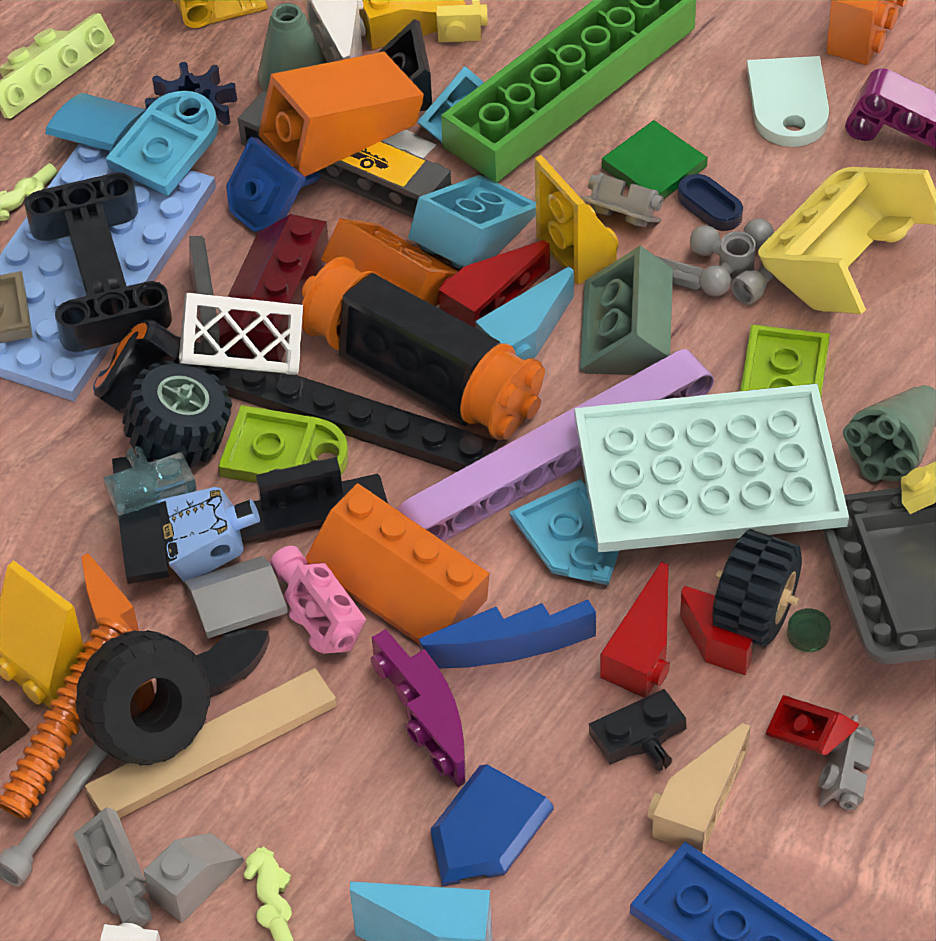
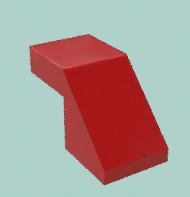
[680,585,753,675]

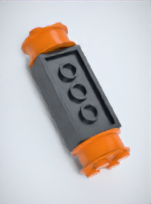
[302,256,545,440]

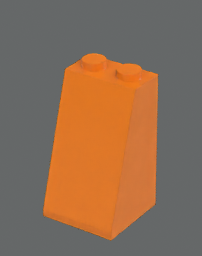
[258,52,424,177]

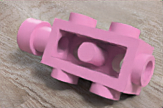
[270,546,366,654]

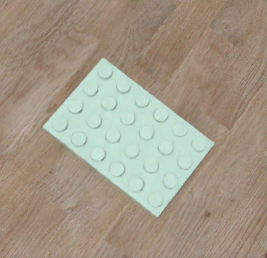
[574,384,849,553]

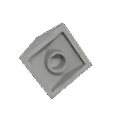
[184,556,288,639]

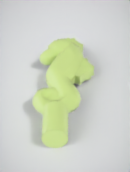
[0,163,58,221]
[244,846,294,941]

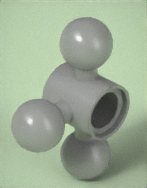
[690,218,774,296]

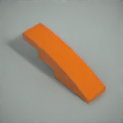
[81,553,155,712]

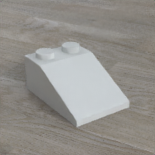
[305,0,366,63]

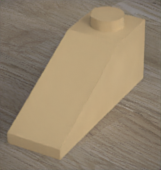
[647,723,751,853]

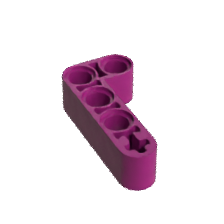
[845,68,936,149]

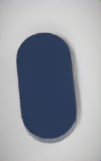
[678,174,743,231]

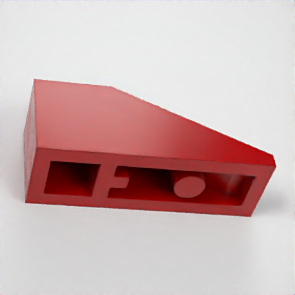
[439,240,550,328]
[600,561,670,698]

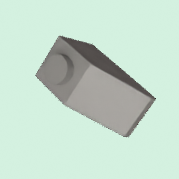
[143,833,244,923]

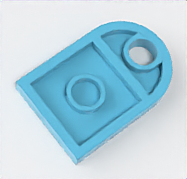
[105,91,218,196]

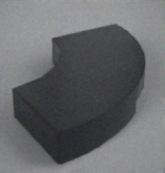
[196,628,270,697]

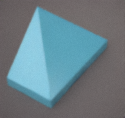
[417,66,484,144]

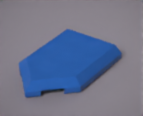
[430,764,554,886]

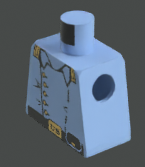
[157,487,260,582]

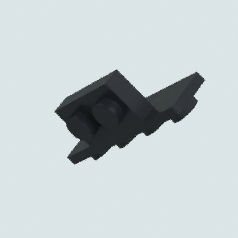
[240,457,388,542]

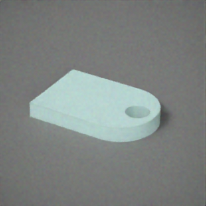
[747,56,829,147]

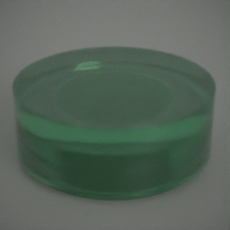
[787,608,831,652]

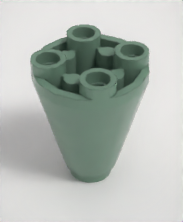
[257,3,327,92]
[843,385,936,482]

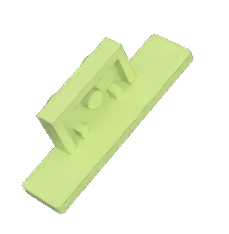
[0,13,115,119]

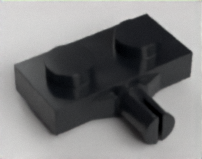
[589,689,687,771]

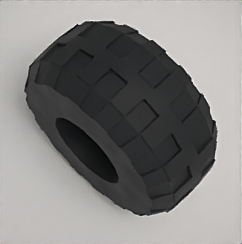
[75,630,211,766]

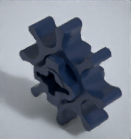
[145,62,237,125]

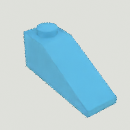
[475,266,574,360]

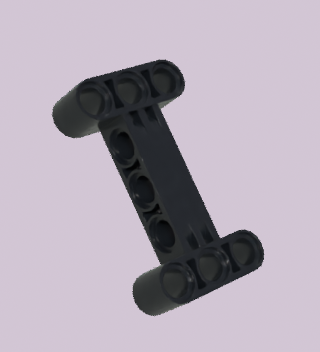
[25,172,172,352]

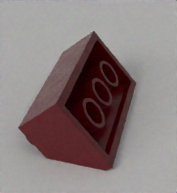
[218,214,329,362]

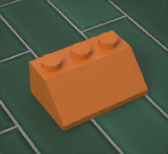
[321,218,459,307]

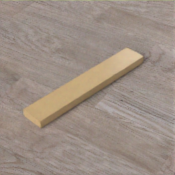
[85,668,337,819]

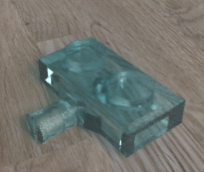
[103,446,197,516]

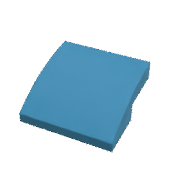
[45,93,146,151]

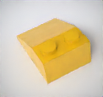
[359,0,466,50]
[535,155,619,285]
[0,560,85,710]

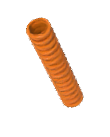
[0,617,129,819]

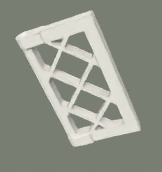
[179,293,303,375]

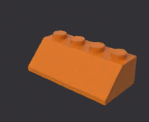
[305,483,490,644]

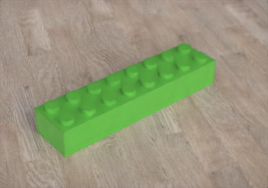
[441,0,696,183]

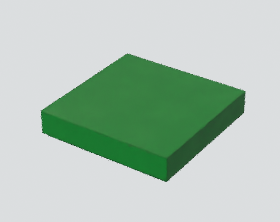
[602,120,708,199]

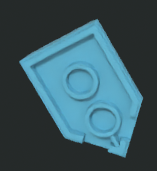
[510,479,620,585]

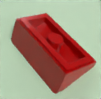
[765,695,859,756]

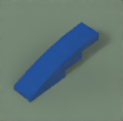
[419,599,596,669]

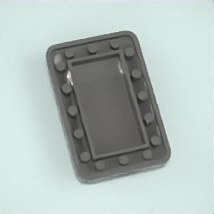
[822,487,936,664]

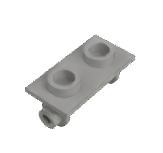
[580,173,664,227]
[818,714,875,810]

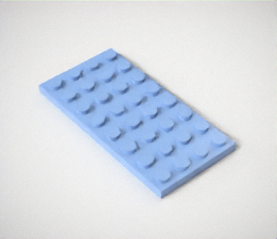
[0,143,216,402]

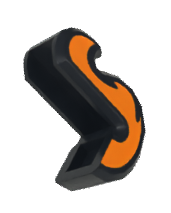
[93,319,180,413]

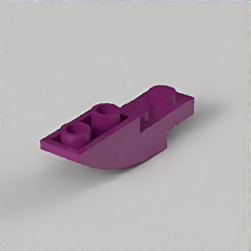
[371,629,466,788]

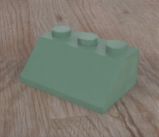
[580,245,673,375]

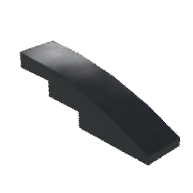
[112,454,169,584]

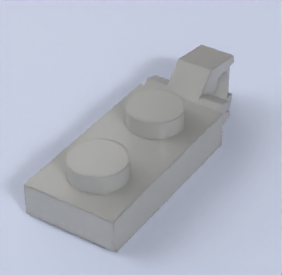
[74,807,152,927]

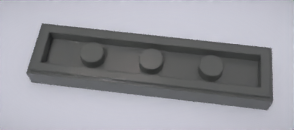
[189,235,219,356]

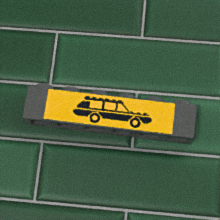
[238,91,452,218]

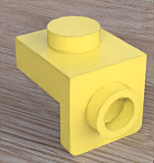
[437,0,488,43]
[901,461,936,514]

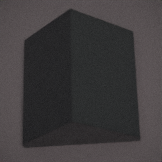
[378,19,432,111]

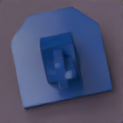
[226,137,320,232]

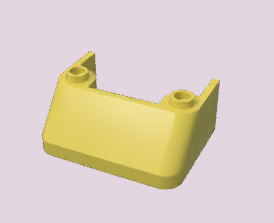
[758,167,936,314]

